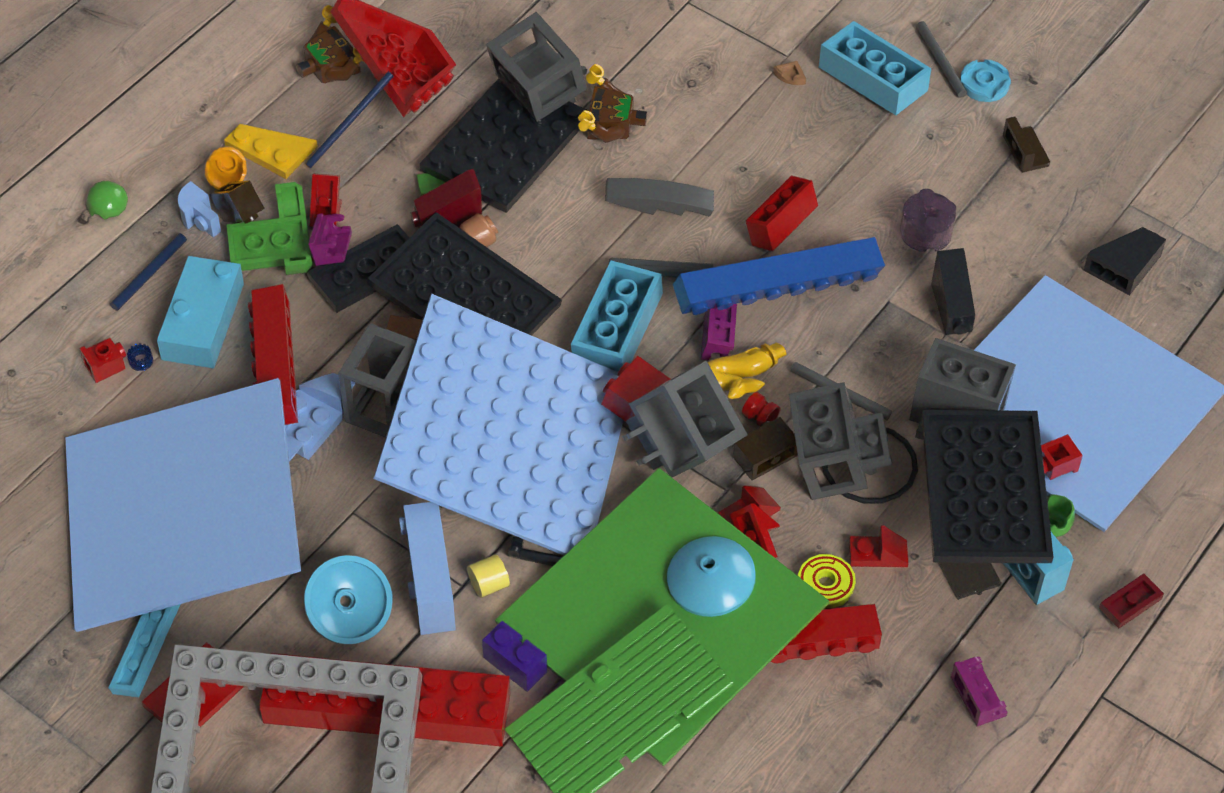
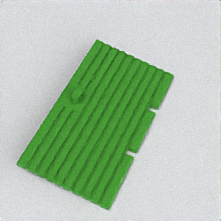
[505,604,733,793]

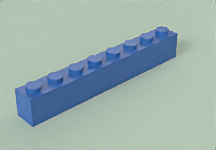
[672,237,885,315]

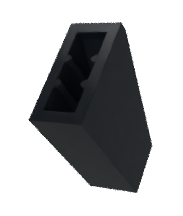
[1083,227,1166,296]
[931,248,976,335]

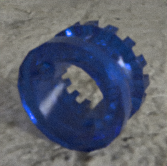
[127,343,153,371]

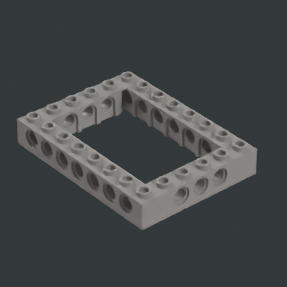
[151,645,422,793]

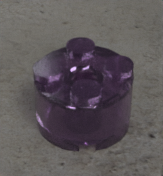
[900,188,956,252]

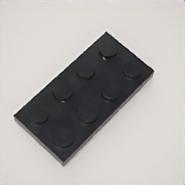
[307,224,409,313]

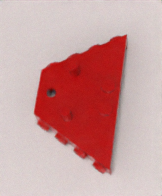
[330,0,456,117]

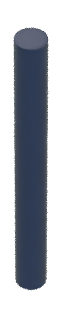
[110,233,187,311]

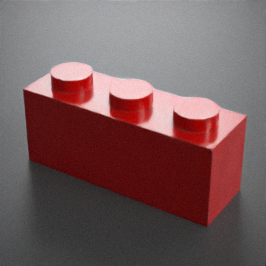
[745,175,818,251]

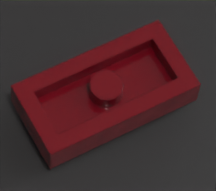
[1099,573,1164,629]

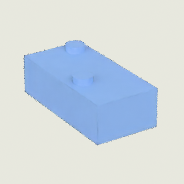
[399,502,456,635]

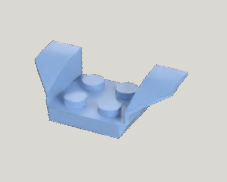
[285,373,355,462]

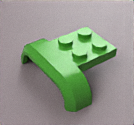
[227,182,312,275]

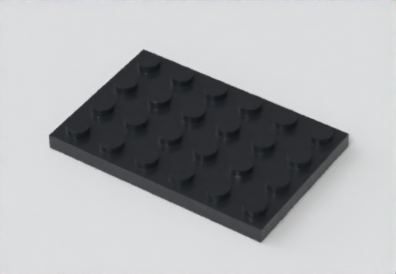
[420,78,589,213]
[367,212,562,336]
[922,410,1054,563]

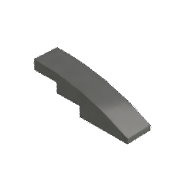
[605,178,714,217]

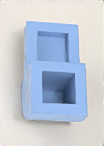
[178,181,221,237]

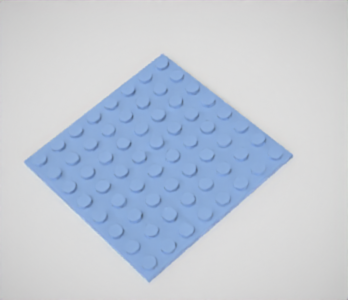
[974,275,1224,532]
[373,294,623,555]
[65,378,301,632]

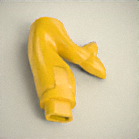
[707,342,787,399]

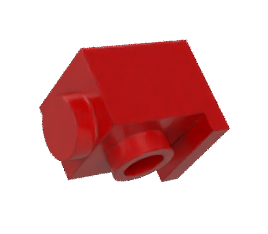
[79,338,126,383]
[1041,434,1083,480]

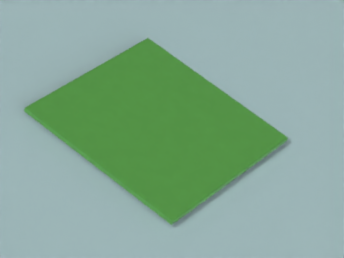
[495,468,829,766]

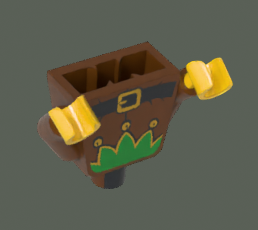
[296,5,364,84]
[578,64,647,143]

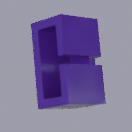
[482,621,547,692]

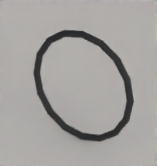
[822,427,918,504]

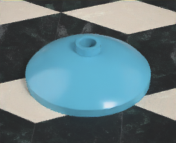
[667,536,756,617]
[304,555,393,644]

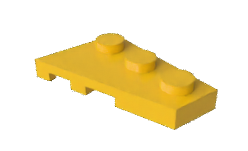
[224,124,318,179]

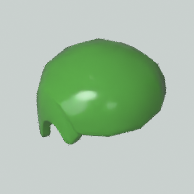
[86,181,128,220]
[1047,494,1075,537]

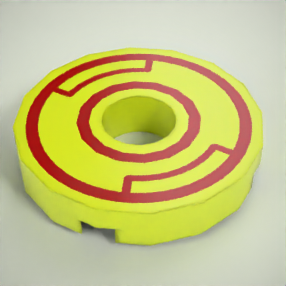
[798,554,856,608]

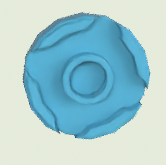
[960,59,1011,102]

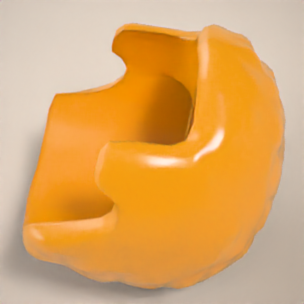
[205,146,247,189]

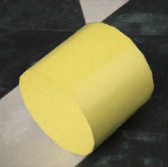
[467,554,510,598]

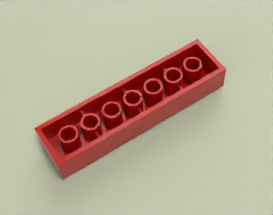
[260,653,511,747]

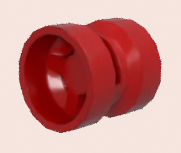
[742,392,781,426]

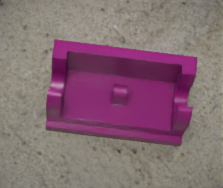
[309,213,352,266]
[700,304,737,361]
[951,656,1008,727]

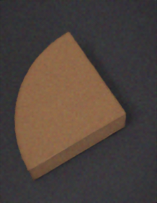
[773,61,806,85]

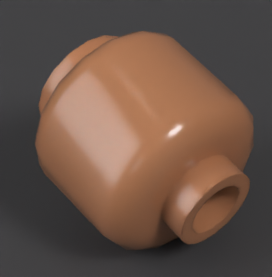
[459,214,498,247]

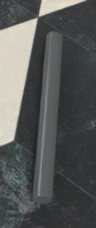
[916,21,967,98]
[791,362,892,420]

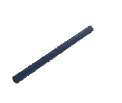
[305,71,394,168]

